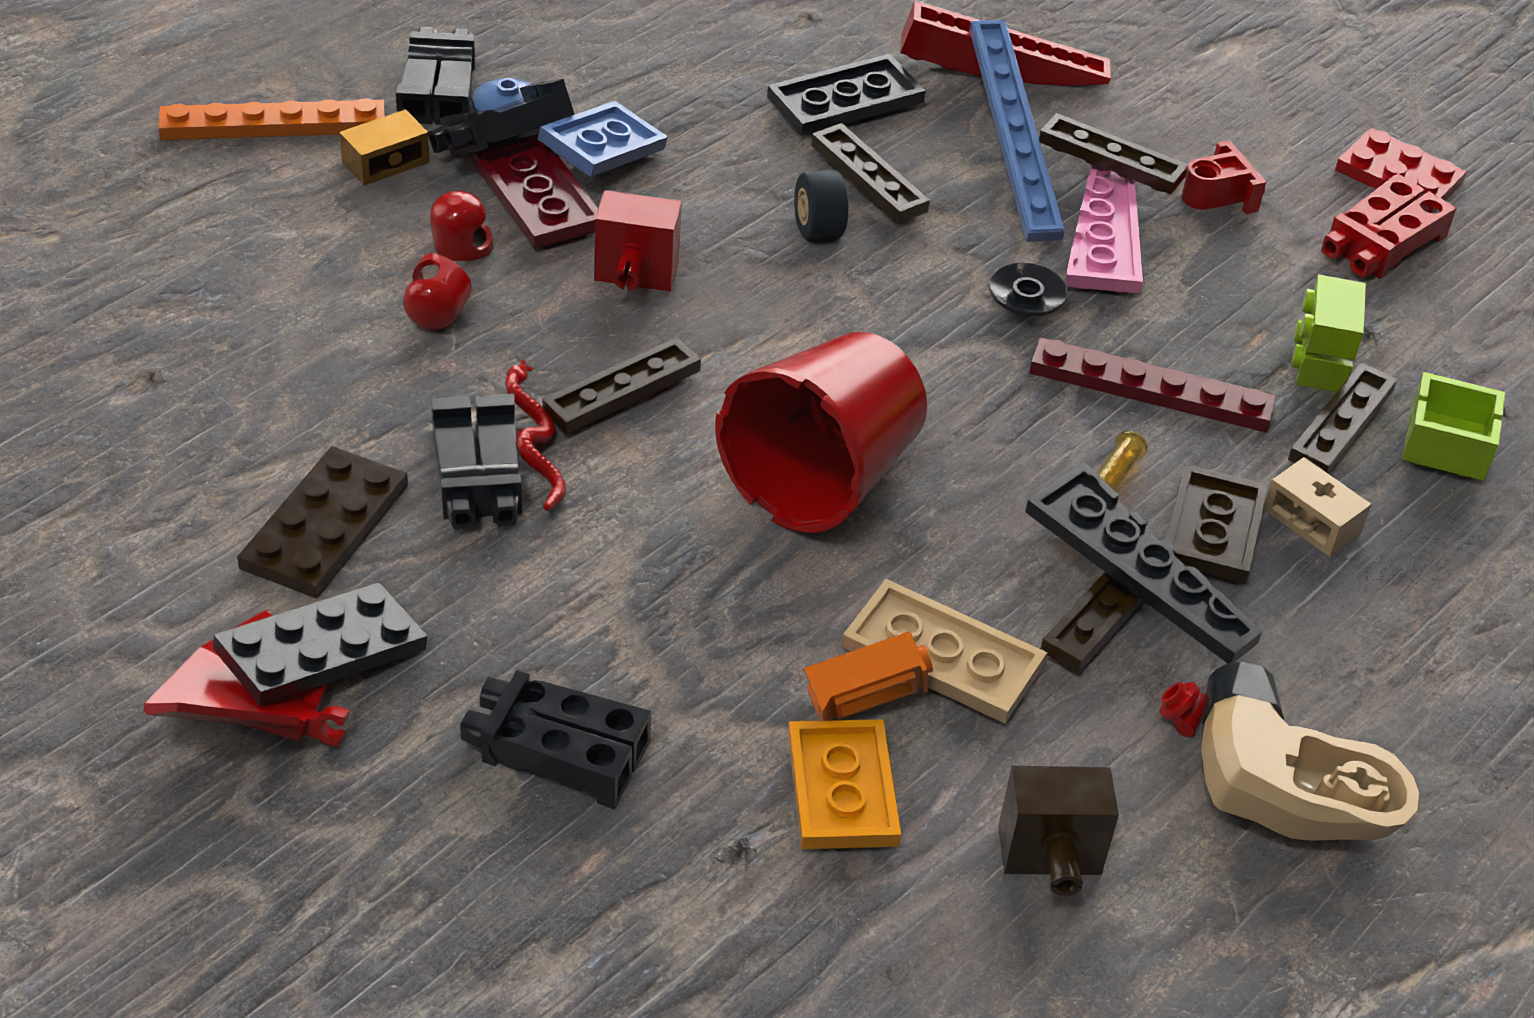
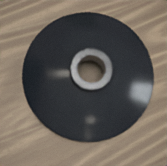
[989,262,1067,316]

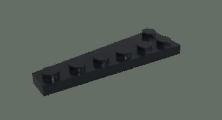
[1025,462,1262,664]

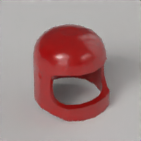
[430,191,493,261]
[403,253,472,331]

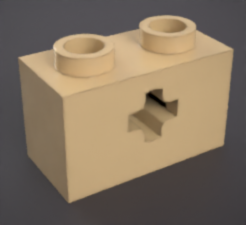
[1263,457,1371,557]

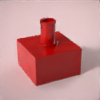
[594,190,682,292]

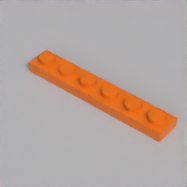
[158,98,385,140]

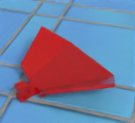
[143,609,350,747]

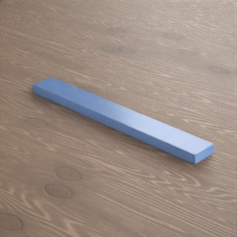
[969,20,1065,242]

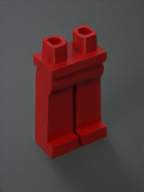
[1321,173,1457,279]

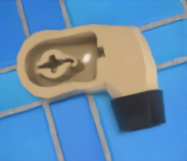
[1201,661,1419,841]

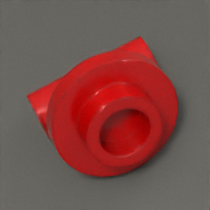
[1160,682,1205,737]

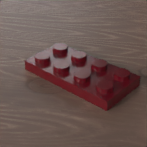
[473,134,598,248]

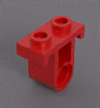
[1181,140,1266,214]

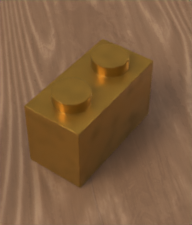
[339,110,430,186]

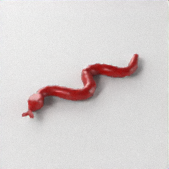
[505,359,566,511]

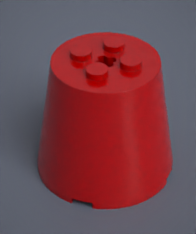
[715,332,927,533]

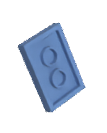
[538,101,668,177]

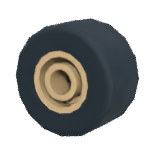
[794,170,849,240]

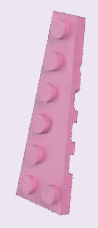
[1065,165,1143,293]

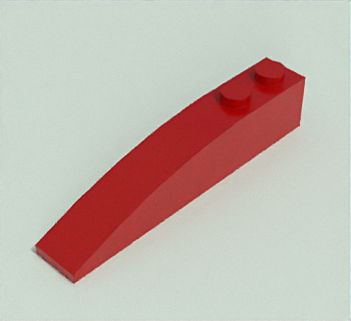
[900,0,1111,85]

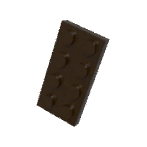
[237,446,408,599]

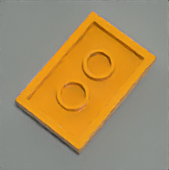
[788,719,901,849]

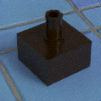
[998,765,1119,896]

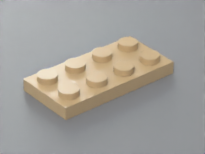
[841,579,1047,724]

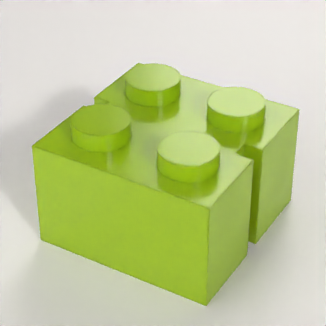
[1291,274,1366,392]
[1402,372,1505,481]

